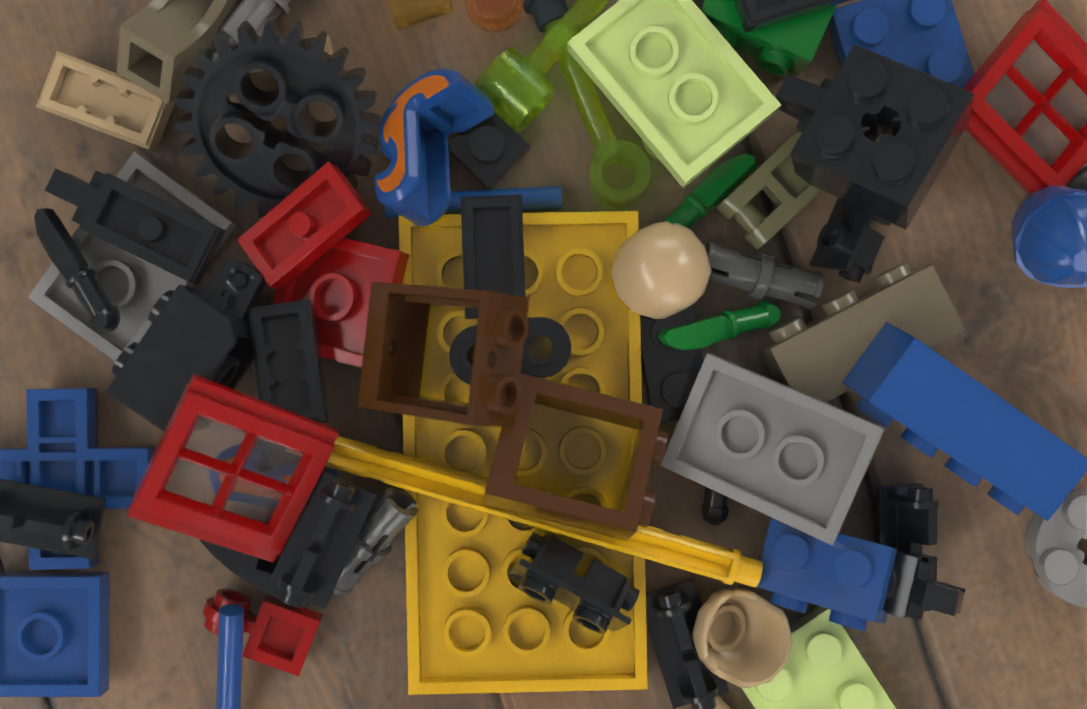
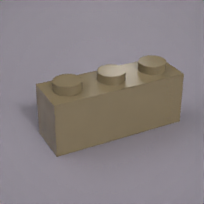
[758,262,966,402]

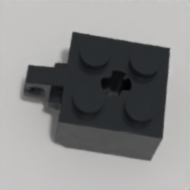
[776,44,974,230]
[105,257,266,432]

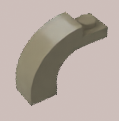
[117,0,243,104]

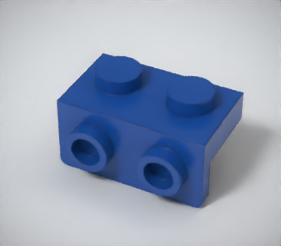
[757,517,897,631]

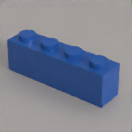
[843,322,1087,521]

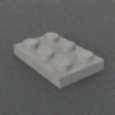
[27,152,238,361]
[660,354,885,546]

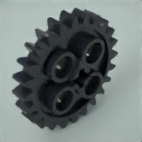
[175,18,381,218]

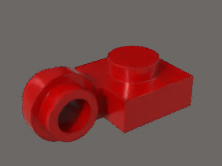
[202,589,323,677]

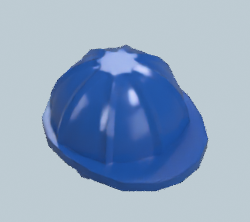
[1011,185,1087,288]

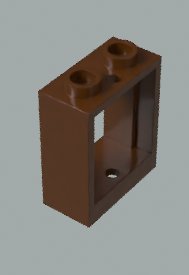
[357,282,529,427]
[483,373,668,541]

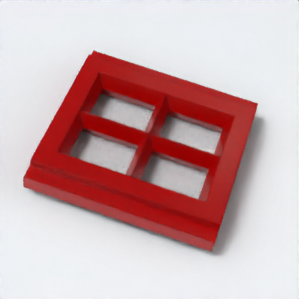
[962,0,1087,195]
[127,374,339,563]

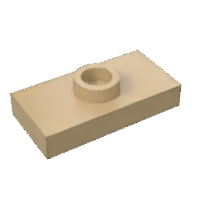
[36,51,176,153]

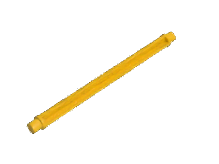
[285,436,763,588]

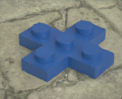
[0,388,156,570]

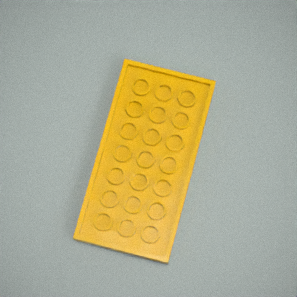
[398,211,648,695]

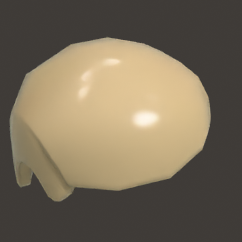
[611,221,712,319]
[691,587,793,688]

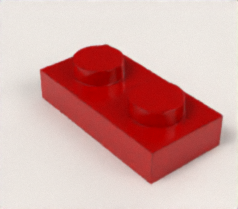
[237,161,372,290]

